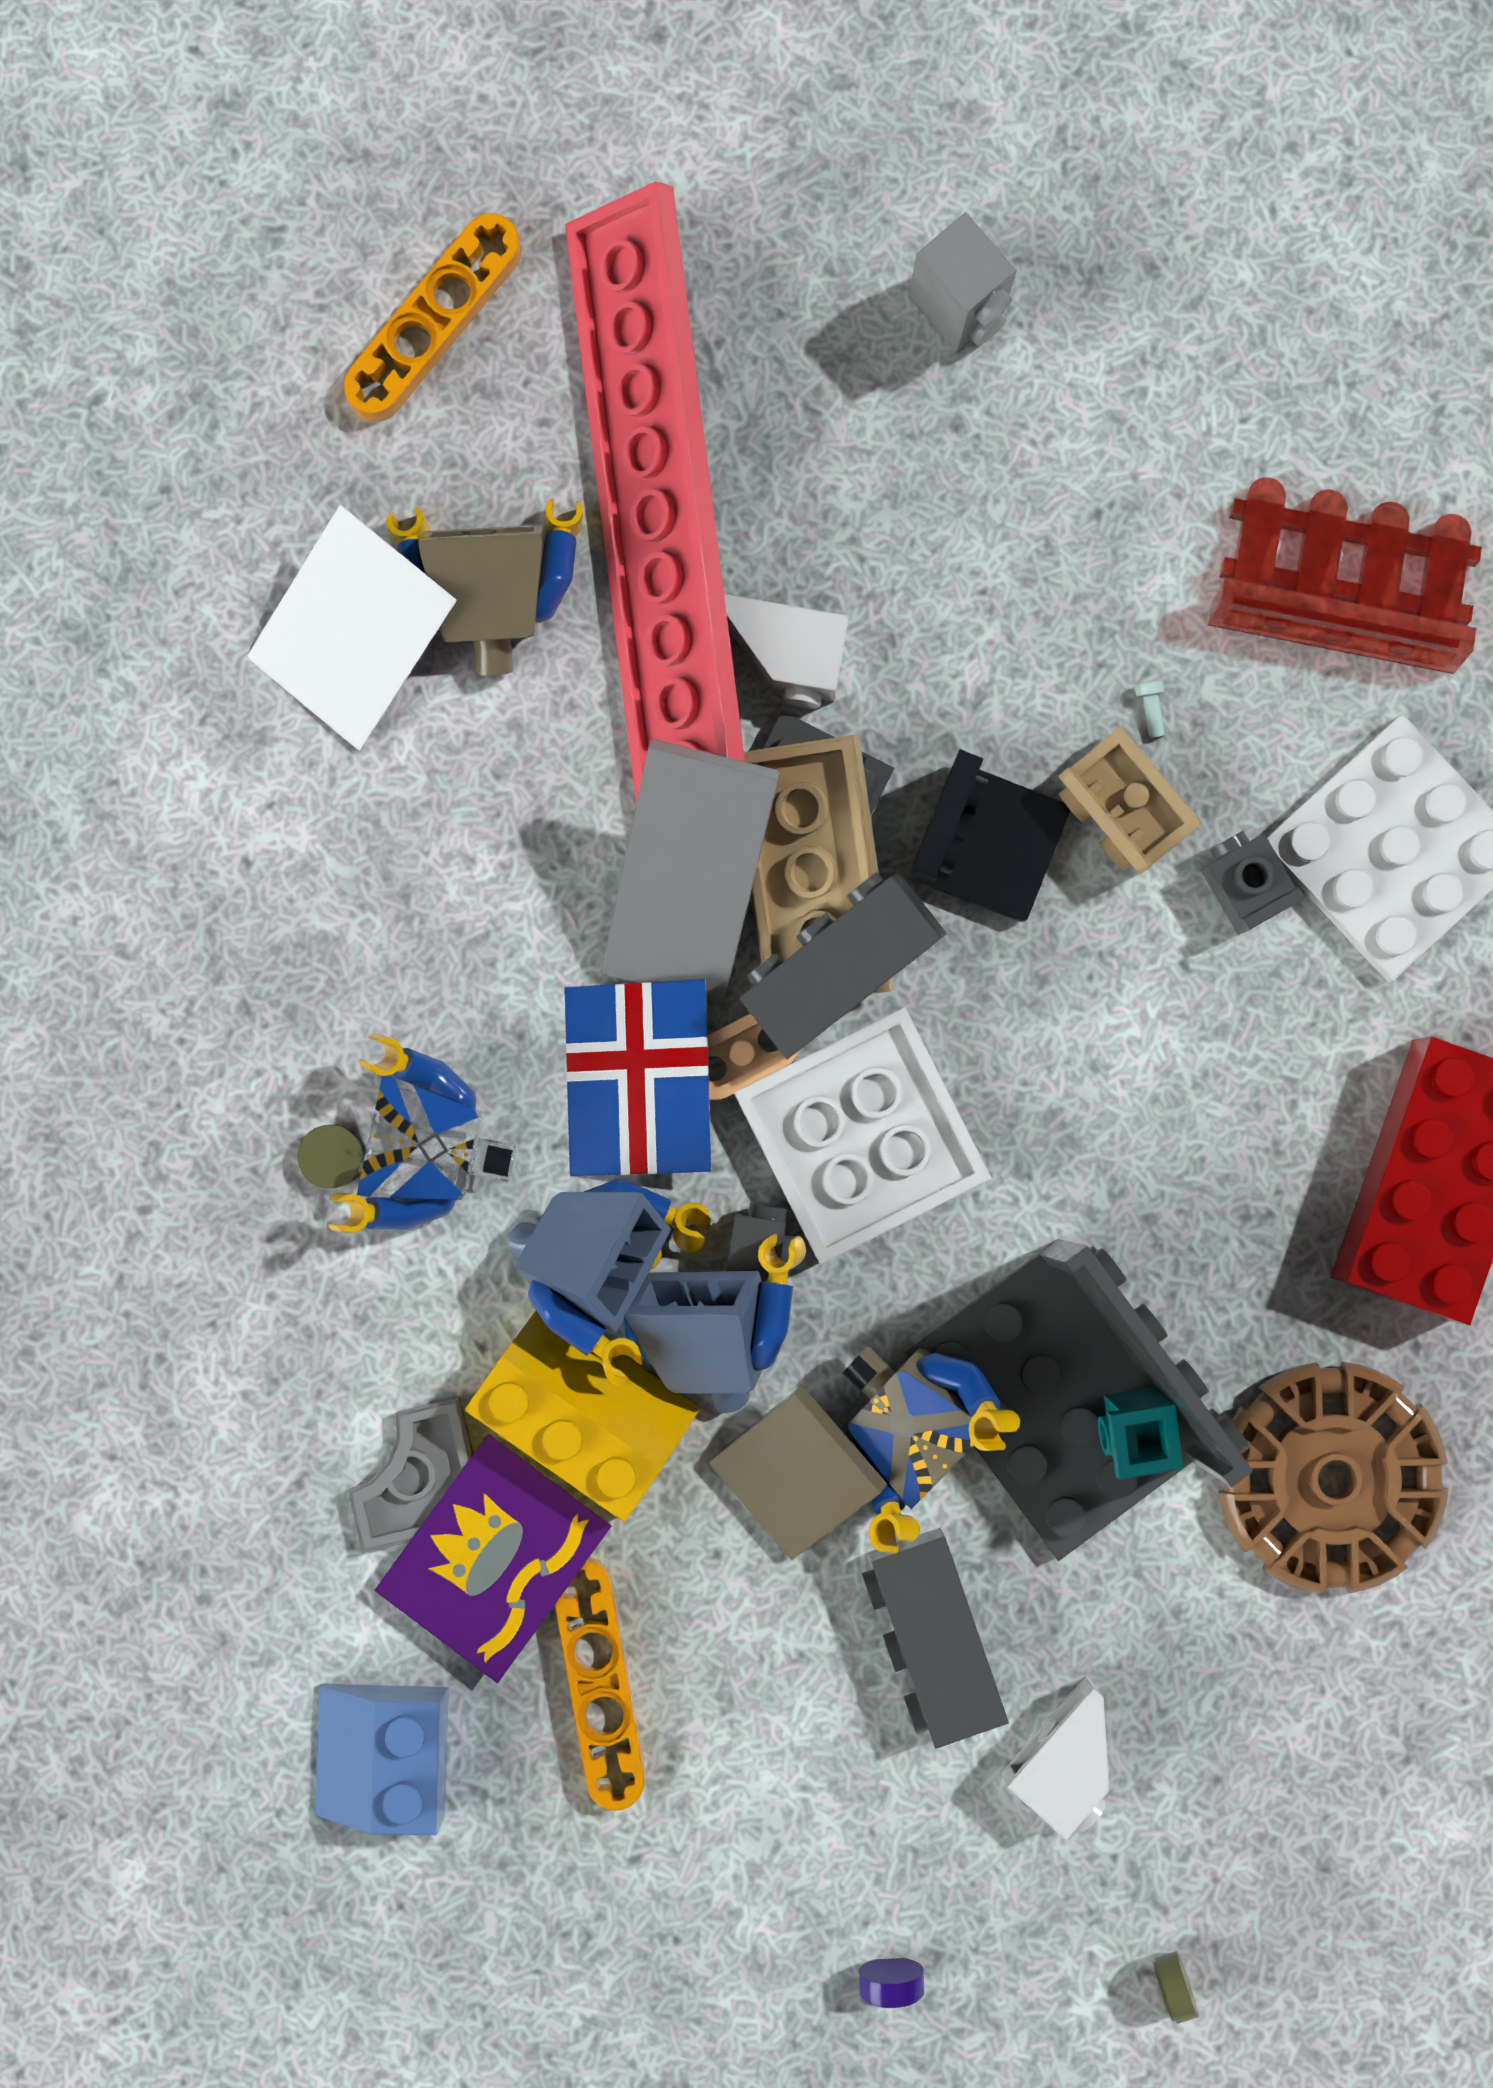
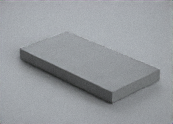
[601,738,781,1005]

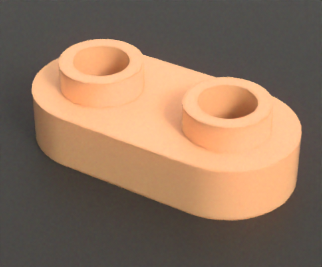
[707,1013,800,1101]

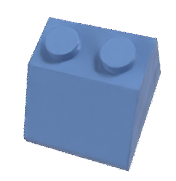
[315,1684,449,1836]

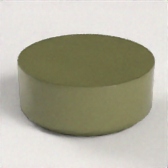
[298,1125,365,1188]
[1153,1951,1199,2024]

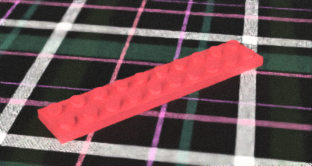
[565,181,745,803]

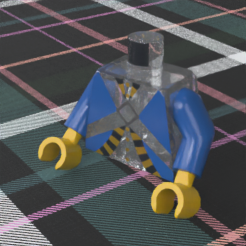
[328,1033,516,1233]

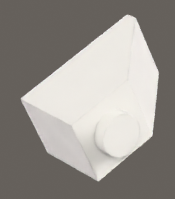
[724,594,849,709]
[1001,1676,1110,1840]

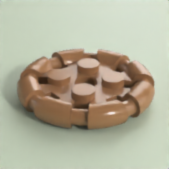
[1218,1362,1449,1594]

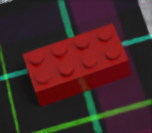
[1330,1036,1493,1326]

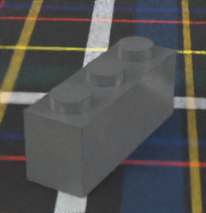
[739,872,947,1059]
[862,1528,1009,1749]

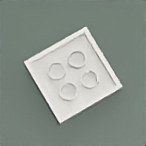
[1267,713,1493,982]
[734,1007,992,1265]

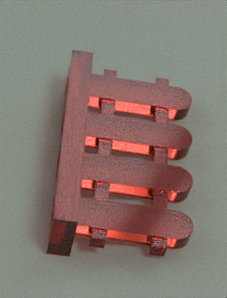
[1208,477,1482,674]

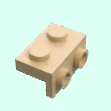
[1058,726,1203,875]

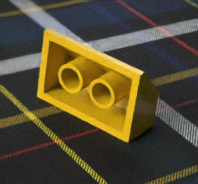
[464,1310,701,1523]

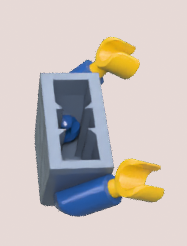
[508,1179,711,1386]
[624,1233,806,1413]

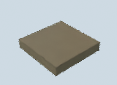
[708,1385,887,1560]

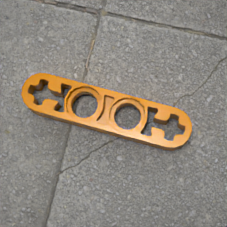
[343,213,521,422]
[555,1556,645,1811]

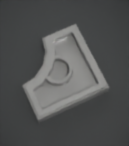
[348,1396,474,1553]

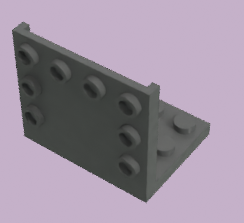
[905,1239,1253,1562]

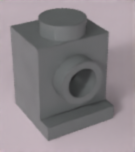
[1201,831,1305,935]
[726,1203,796,1282]

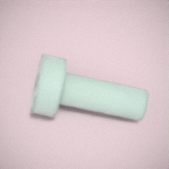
[1134,681,1165,738]

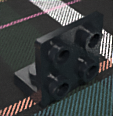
[907,749,1070,922]

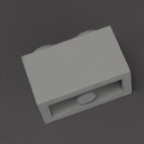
[908,212,1017,352]

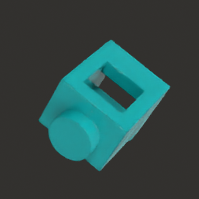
[1098,1386,1183,1480]

